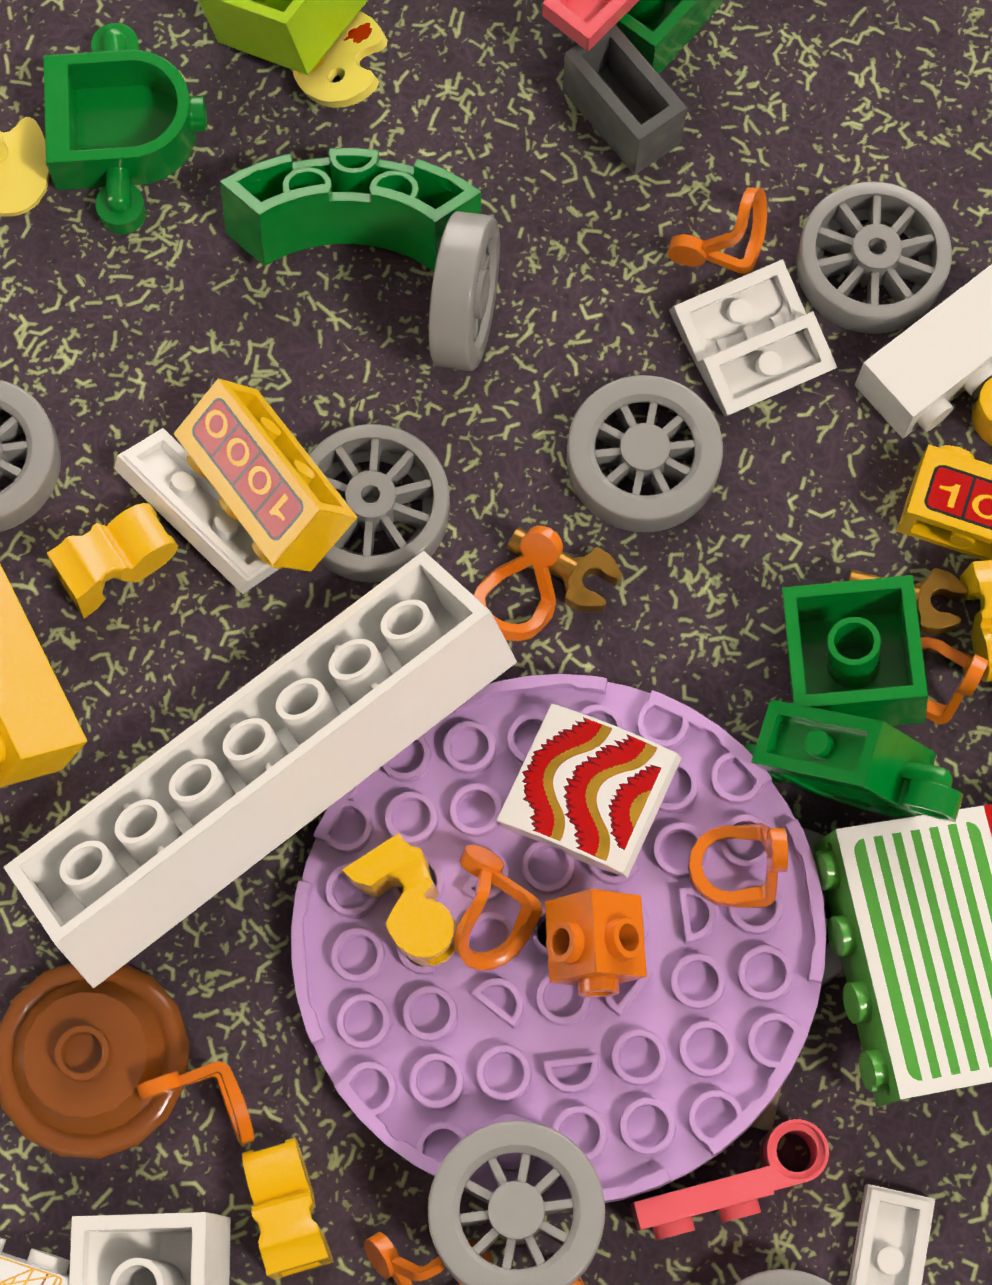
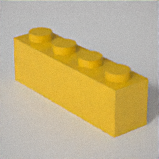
[0,564,87,788]

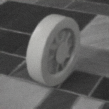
[796,181,952,334]
[429,211,500,371]
[566,375,723,532]
[0,380,61,532]
[308,424,450,582]
[428,1121,605,1285]

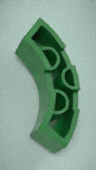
[220,148,481,272]

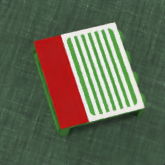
[813,804,992,1107]

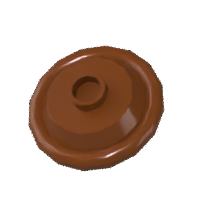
[0,962,190,1159]

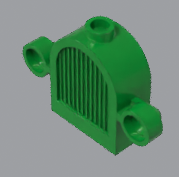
[44,23,208,235]
[744,699,964,822]

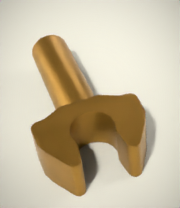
[507,527,622,613]
[848,568,968,636]

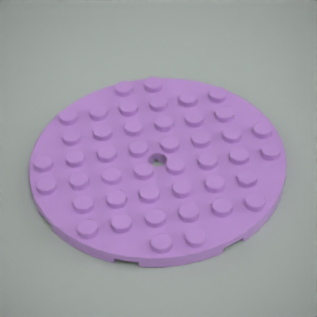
[291,674,826,1203]

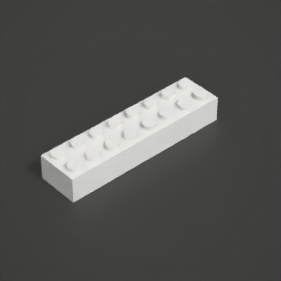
[4,551,517,989]

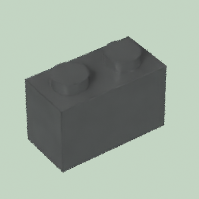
[562,24,687,175]

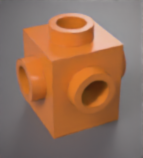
[545,889,647,997]

